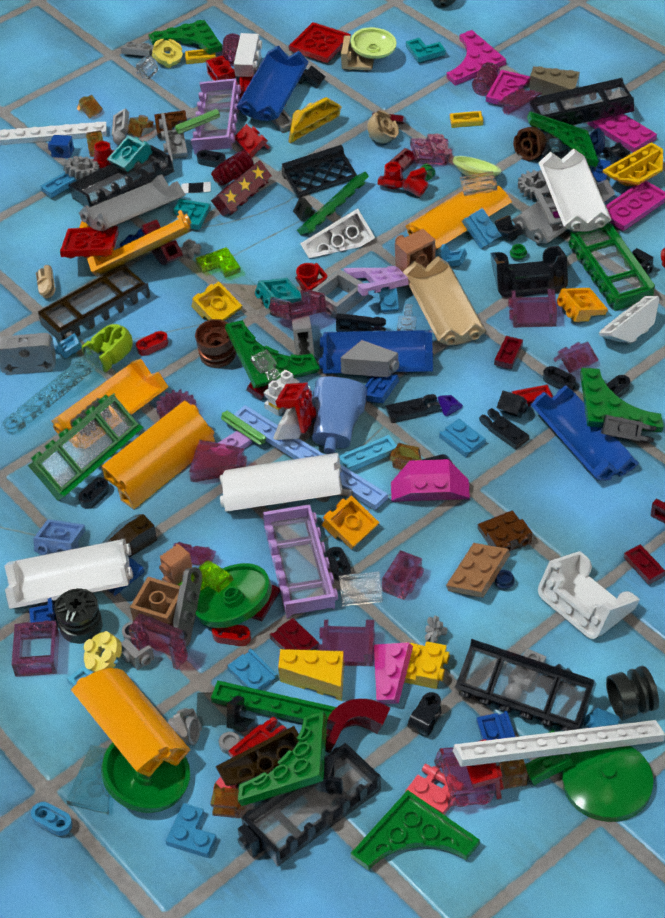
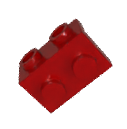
[235,124,270,157]

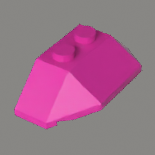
[391,459,470,502]

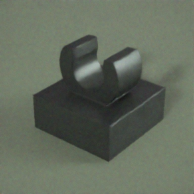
[293,197,316,221]

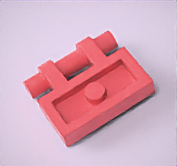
[405,764,464,815]

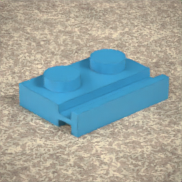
[462,208,502,249]
[439,419,486,458]
[227,648,278,690]

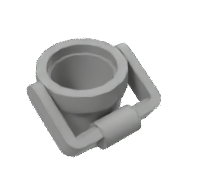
[168,708,202,745]

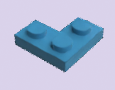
[166,803,217,858]

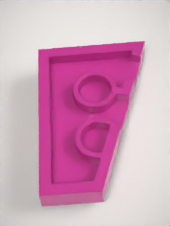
[486,70,530,105]
[374,642,413,704]

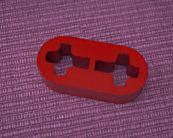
[136,331,168,356]
[212,624,251,646]

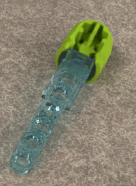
[3,324,133,435]

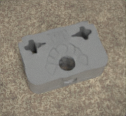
[0,333,56,375]

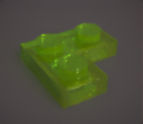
[196,247,241,278]
[178,560,234,592]

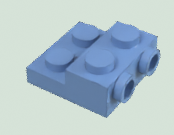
[33,519,85,555]

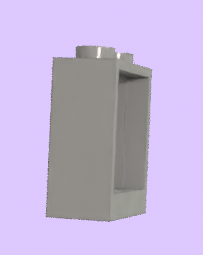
[311,269,366,318]

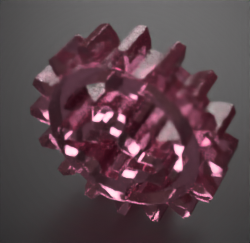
[156,389,197,419]

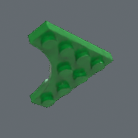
[148,20,223,54]
[527,111,599,167]
[225,320,320,388]
[580,367,664,432]
[238,711,327,806]
[350,790,480,871]

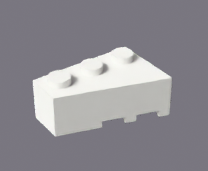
[234,33,262,77]

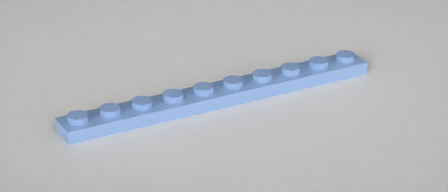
[234,405,388,510]

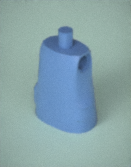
[312,376,367,454]

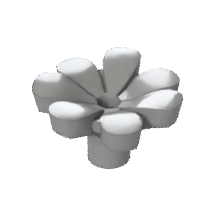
[180,239,201,259]
[425,615,447,643]

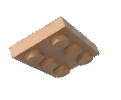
[446,543,510,598]

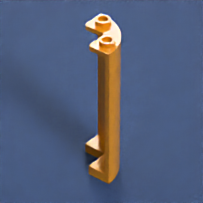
[405,179,512,250]
[87,210,192,276]
[51,359,168,449]
[102,400,215,510]
[71,668,191,777]

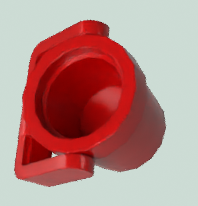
[94,141,115,168]
[377,162,405,189]
[402,167,429,197]
[295,263,328,292]

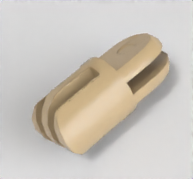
[36,265,56,298]

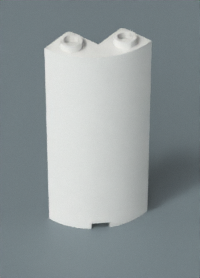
[539,149,611,232]
[220,453,343,512]
[5,539,133,609]

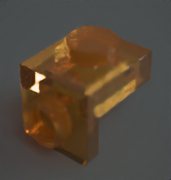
[77,94,103,119]
[128,115,154,137]

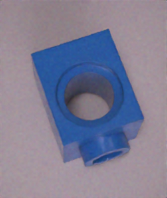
[48,135,74,158]

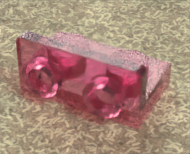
[554,341,598,373]

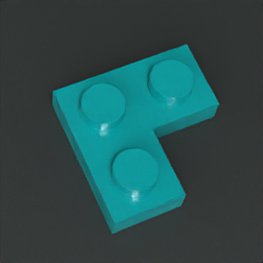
[406,38,446,63]
[174,199,211,230]

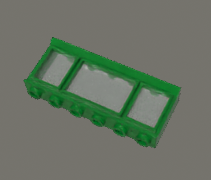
[568,222,655,311]
[28,393,144,501]

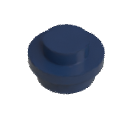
[494,570,515,589]

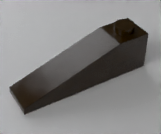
[102,514,157,557]
[215,726,299,786]

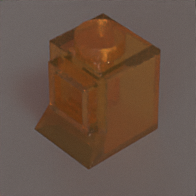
[390,443,422,469]
[210,782,245,818]

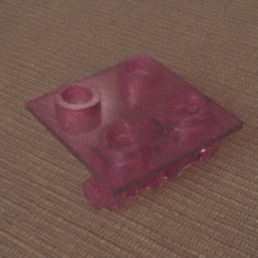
[498,88,542,114]

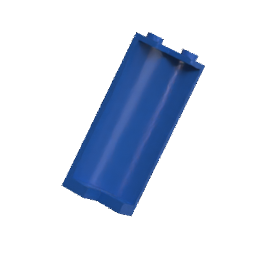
[236,45,309,121]
[319,330,433,373]
[531,386,639,480]

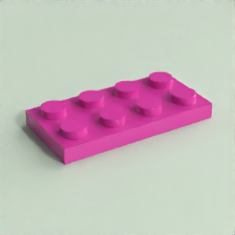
[587,114,657,152]
[606,181,665,231]

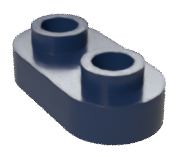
[590,128,605,155]

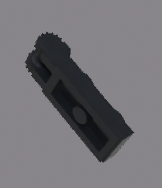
[336,313,386,332]
[386,394,441,423]
[479,408,529,450]
[601,415,656,443]

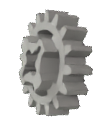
[63,156,99,179]
[518,170,548,199]

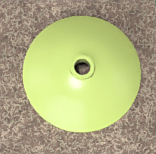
[351,27,397,59]
[453,156,501,182]

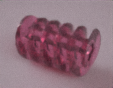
[222,33,240,66]
[472,62,500,96]

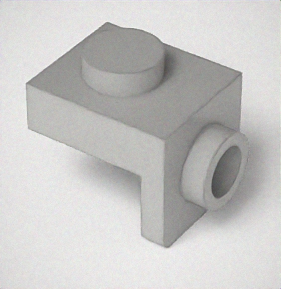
[121,639,154,670]

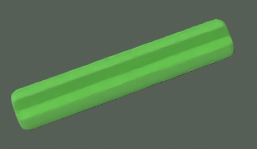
[175,109,220,134]
[221,410,266,445]

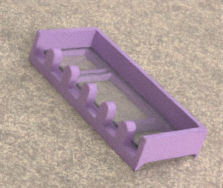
[191,78,241,154]
[263,505,338,618]

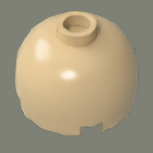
[367,110,399,144]

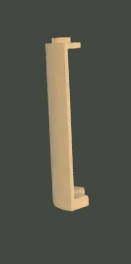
[403,256,486,345]

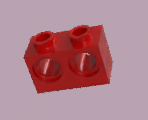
[206,55,237,81]

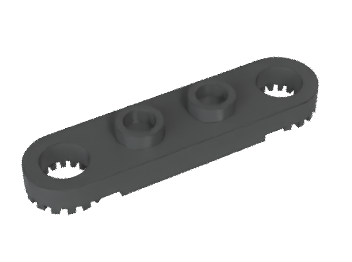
[170,567,202,648]

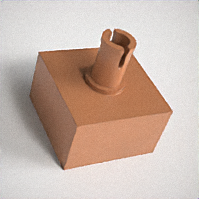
[395,229,436,272]

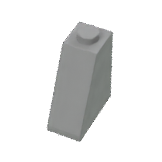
[291,314,314,356]
[341,340,399,377]

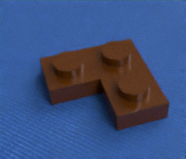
[154,110,187,139]

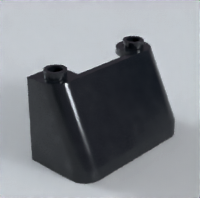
[490,246,568,297]

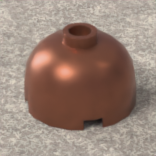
[513,127,547,161]

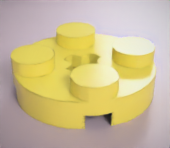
[152,39,183,68]
[84,631,122,672]

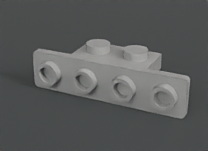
[159,113,188,168]

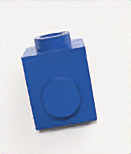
[29,597,57,629]

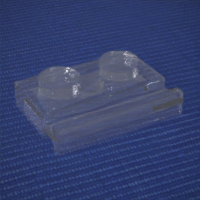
[460,171,497,196]
[339,571,383,606]

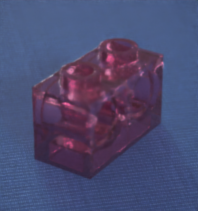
[382,550,424,600]

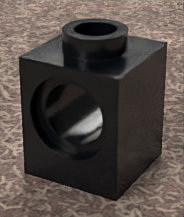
[496,390,528,418]

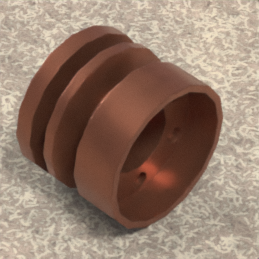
[195,319,237,368]

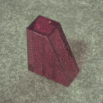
[189,440,247,482]

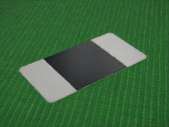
[181,182,211,193]

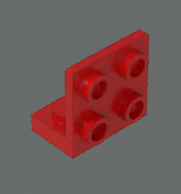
[275,383,316,433]
[466,739,504,800]

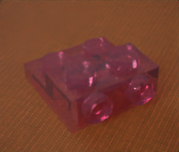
[410,133,452,165]

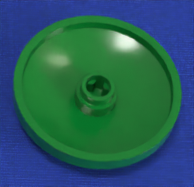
[195,563,272,628]
[101,742,190,813]
[562,746,653,822]

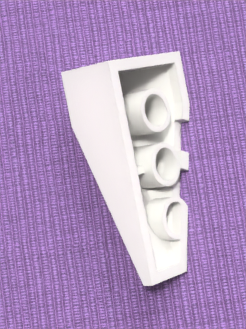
[300,209,375,258]

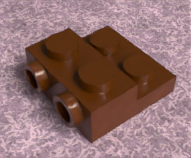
[478,510,532,552]

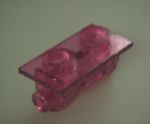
[173,542,216,567]

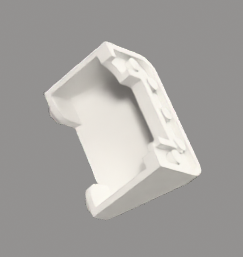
[538,551,640,639]

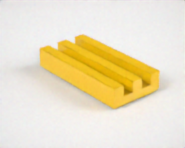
[185,49,216,64]
[450,111,483,128]

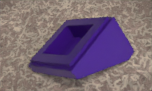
[438,395,463,416]

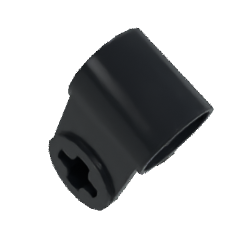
[603,142,630,164]
[407,692,442,736]

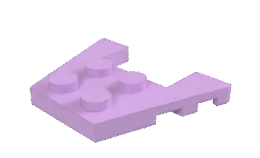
[343,266,408,296]

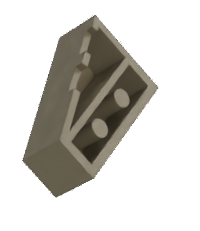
[530,66,580,106]

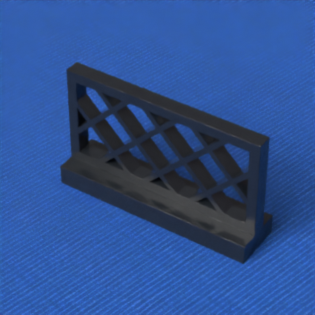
[282,145,357,198]

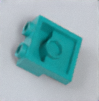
[107,135,152,172]
[255,278,305,312]

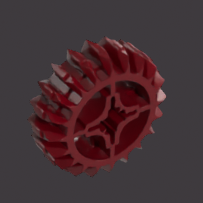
[211,150,254,186]

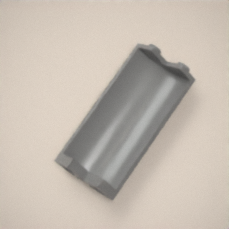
[512,172,615,244]
[79,174,186,231]

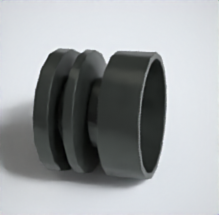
[54,588,103,644]
[606,665,659,720]

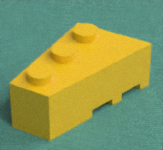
[278,649,345,701]

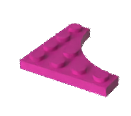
[447,30,506,85]

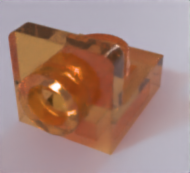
[86,130,103,157]

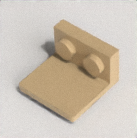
[341,36,374,71]

